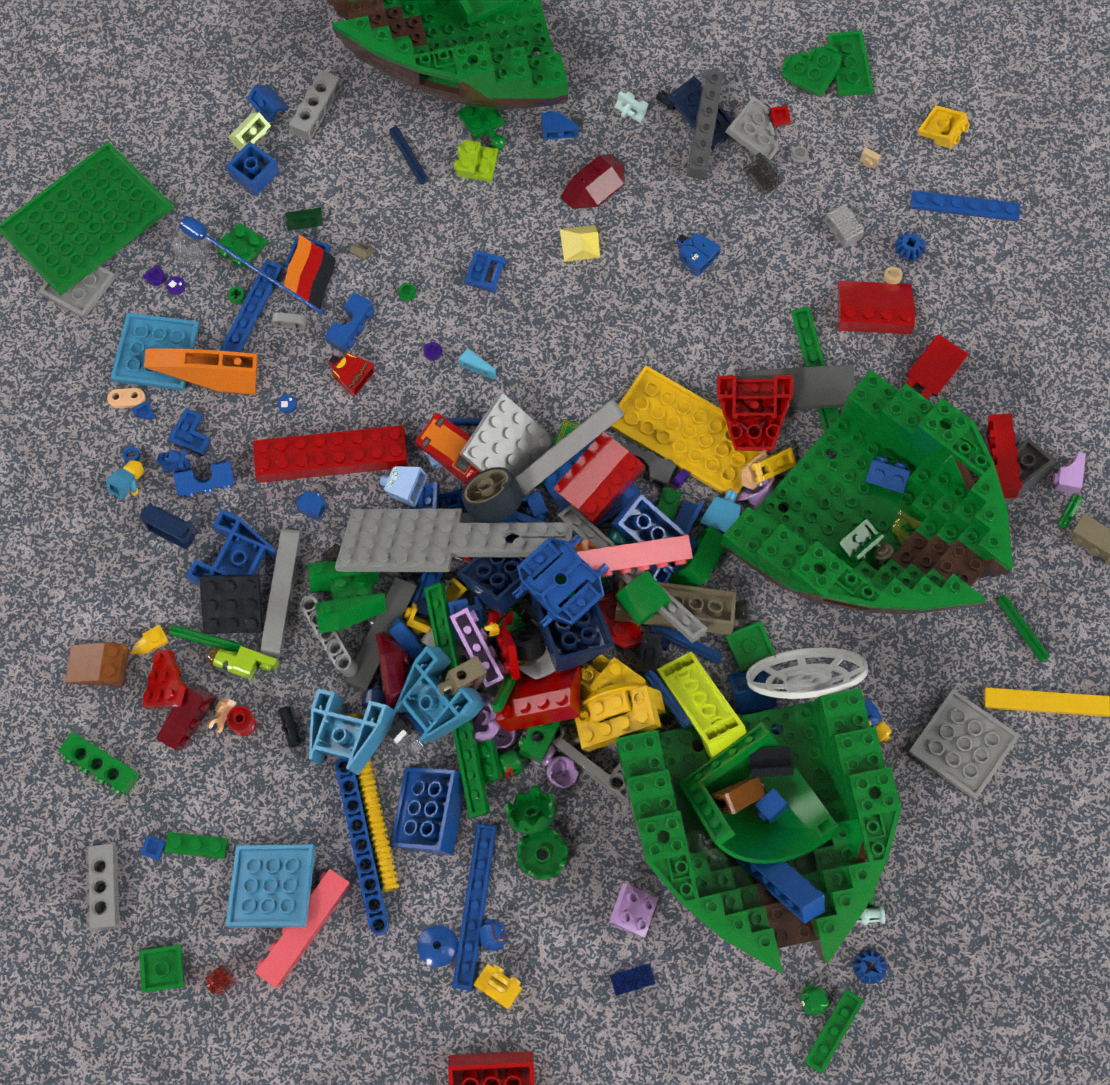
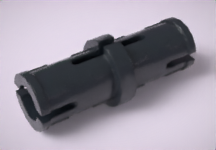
[278,706,301,748]

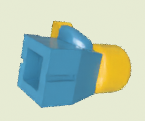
[106,460,144,500]

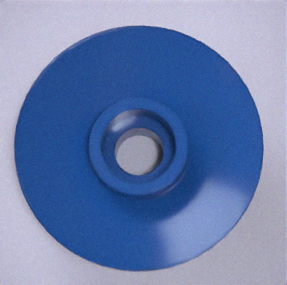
[417,925,458,967]

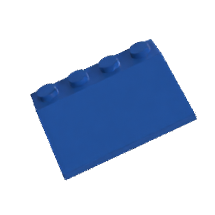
[390,768,465,856]

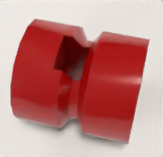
[226,706,257,737]

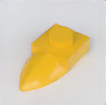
[131,625,169,654]

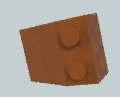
[65,642,129,687]

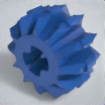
[894,231,926,262]

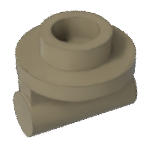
[874,543,895,567]

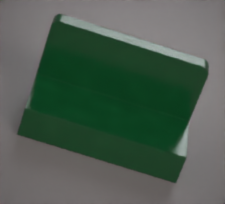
[285,208,323,231]

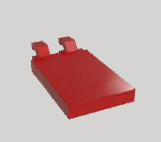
[905,334,969,400]

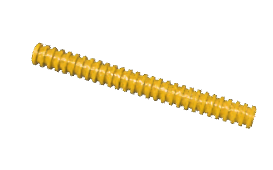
[348,714,400,892]

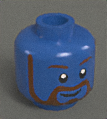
[479,919,508,951]

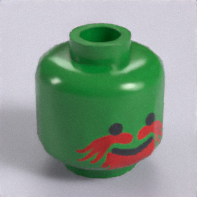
[498,749,526,779]

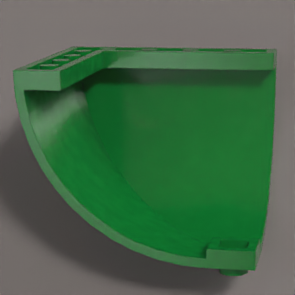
[678,722,842,864]

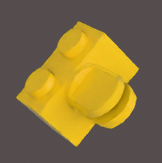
[474,963,523,1010]

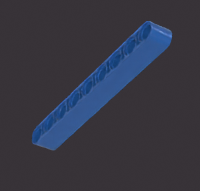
[335,758,389,936]

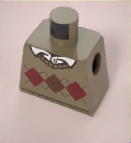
[438,656,487,697]

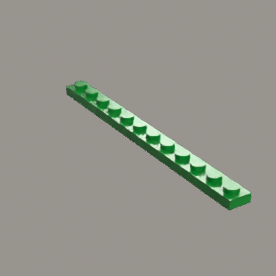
[424,582,491,818]

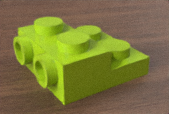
[454,140,499,182]

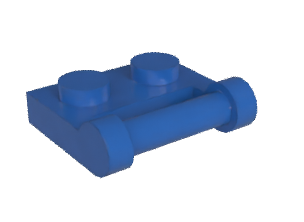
[465,250,507,293]

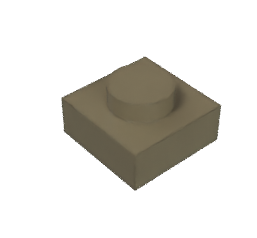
[350,241,374,259]

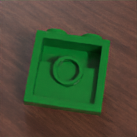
[216,222,268,269]

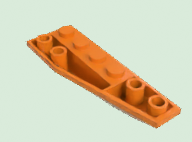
[144,349,258,395]

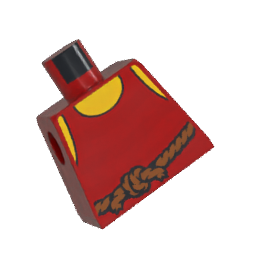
[328,353,375,397]

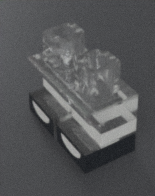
[387,719,424,757]

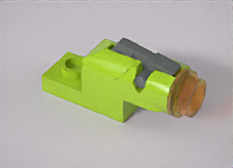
[207,646,280,681]

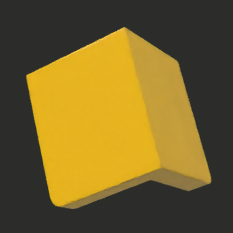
[446,577,468,602]

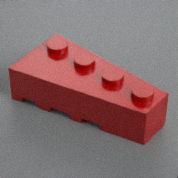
[986,413,1022,499]

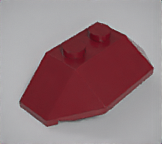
[560,154,624,209]
[375,632,410,710]

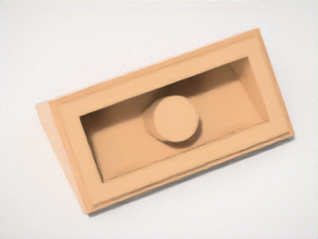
[741,451,768,490]

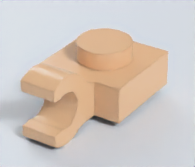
[207,699,236,733]

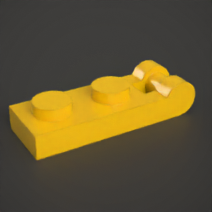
[751,447,796,483]

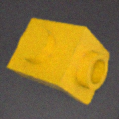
[404,603,431,634]

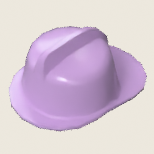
[735,477,774,506]

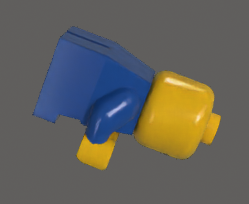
[865,699,892,743]

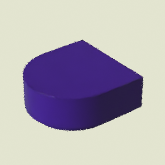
[143,265,165,286]

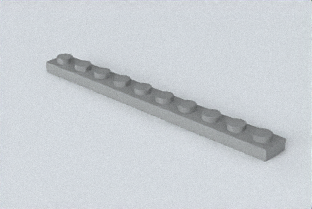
[557,505,707,643]

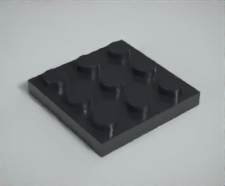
[199,574,263,634]

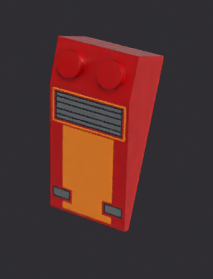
[414,412,480,485]

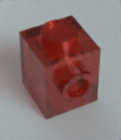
[205,964,238,996]

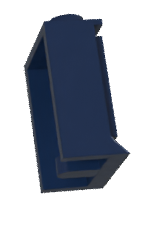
[140,502,198,550]

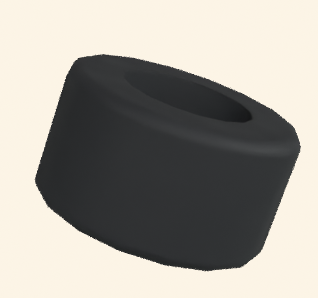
[511,627,546,661]

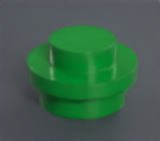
[398,283,416,301]

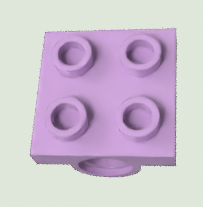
[609,883,658,938]

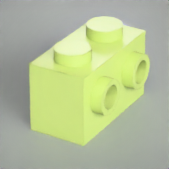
[228,112,271,151]

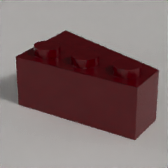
[156,685,217,750]

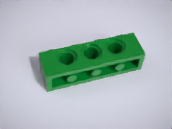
[518,721,563,764]
[58,731,141,796]

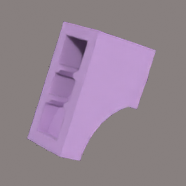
[1052,452,1086,494]

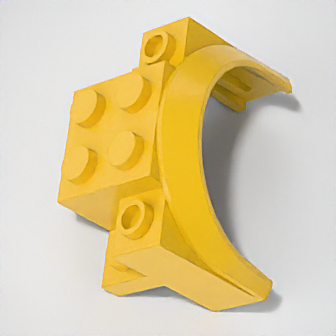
[581,654,647,719]

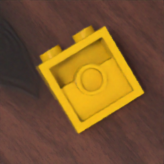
[918,105,969,149]

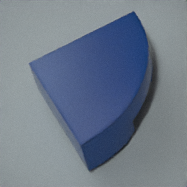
[131,401,156,420]

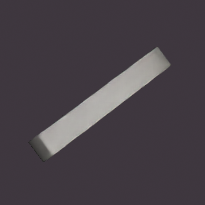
[515,399,625,496]
[261,529,302,658]

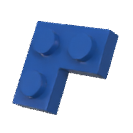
[168,408,211,456]

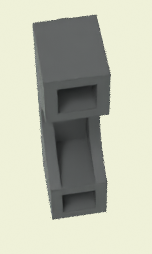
[612,437,676,488]

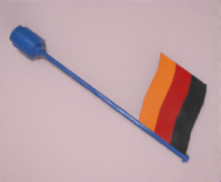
[179,215,335,315]

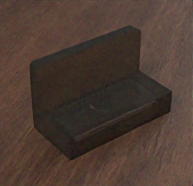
[743,152,780,196]

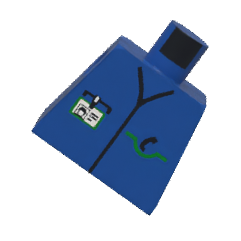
[676,233,721,277]

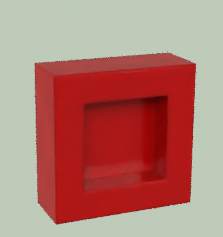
[770,106,791,127]

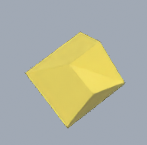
[560,225,600,262]

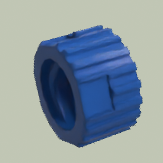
[122,446,141,463]

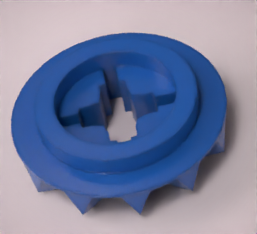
[853,950,887,984]

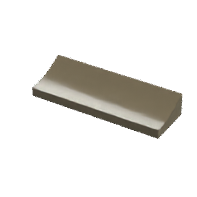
[615,577,736,635]

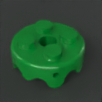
[505,785,558,834]
[517,828,568,881]

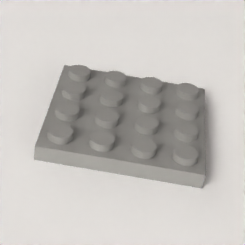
[460,393,555,477]
[908,689,1020,800]

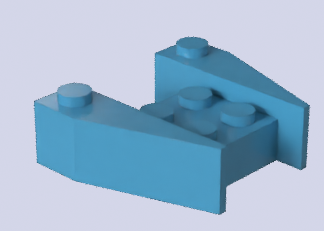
[394,646,487,742]
[309,689,396,775]

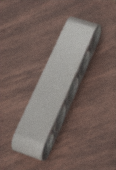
[300,596,358,677]

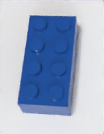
[610,494,697,574]

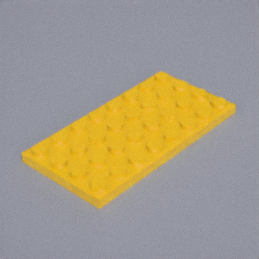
[609,365,767,496]

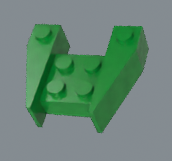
[307,561,386,633]

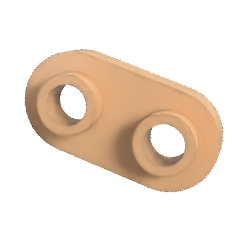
[107,388,146,408]

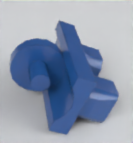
[156,449,191,473]

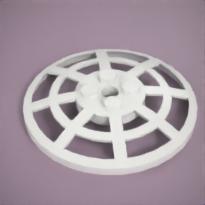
[746,647,868,699]

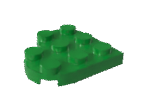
[782,44,842,98]

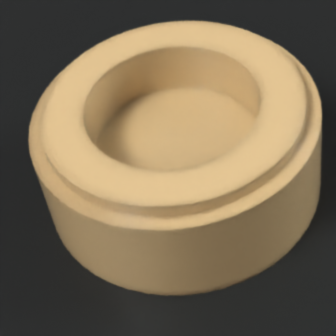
[884,267,903,284]

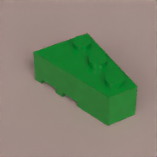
[669,526,726,587]

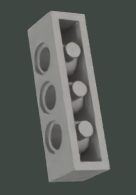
[289,70,342,141]
[85,844,119,931]

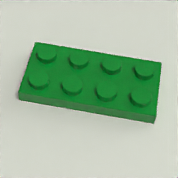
[827,30,874,97]

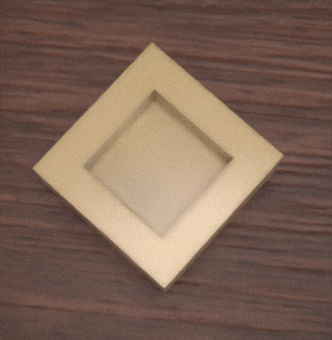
[860,147,881,169]

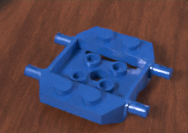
[512,534,609,628]

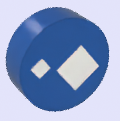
[278,394,297,414]

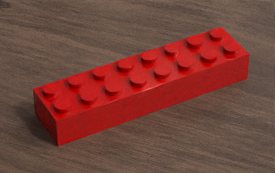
[253,425,408,483]

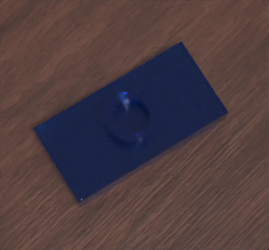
[610,963,656,996]

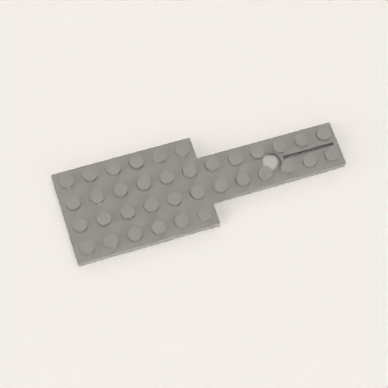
[335,509,573,572]

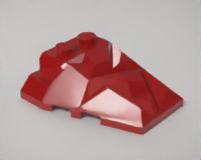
[717,375,793,451]

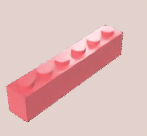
[577,535,693,577]
[256,869,351,989]

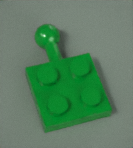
[457,106,505,150]

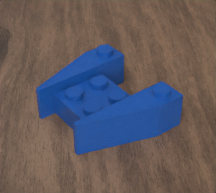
[186,509,277,587]

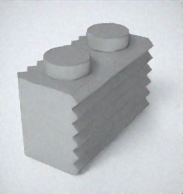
[824,204,864,248]

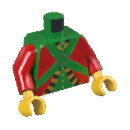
[481,604,529,666]

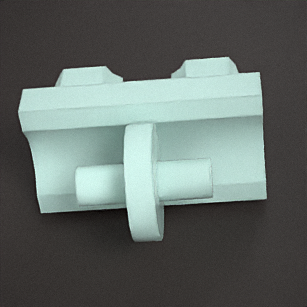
[615,92,649,123]

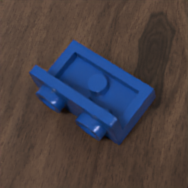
[865,456,910,493]

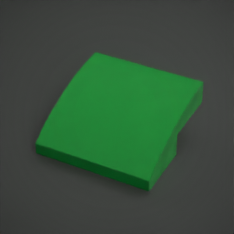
[615,570,671,626]

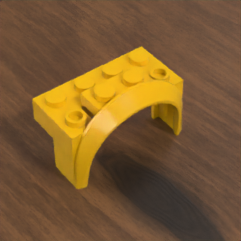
[575,682,666,752]

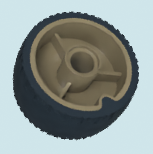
[461,467,523,523]

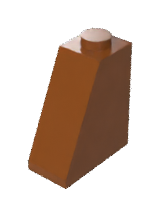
[711,777,765,815]

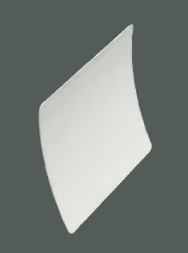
[519,651,555,679]

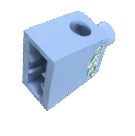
[380,466,428,508]

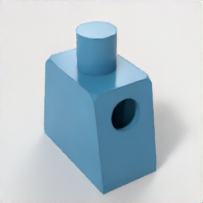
[700,490,741,534]

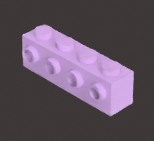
[450,608,506,688]

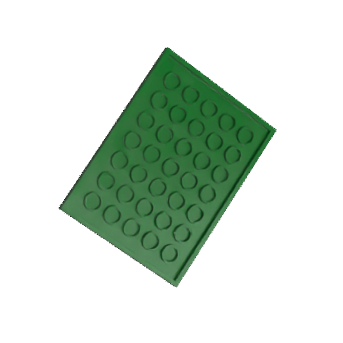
[0,141,174,296]

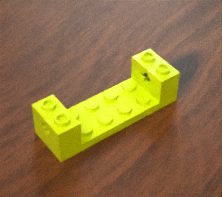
[657,651,747,759]

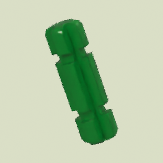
[1057,494,1082,529]

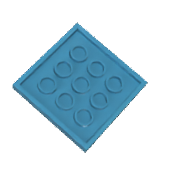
[110,313,200,391]
[225,844,316,928]

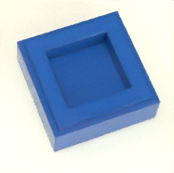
[140,835,166,861]

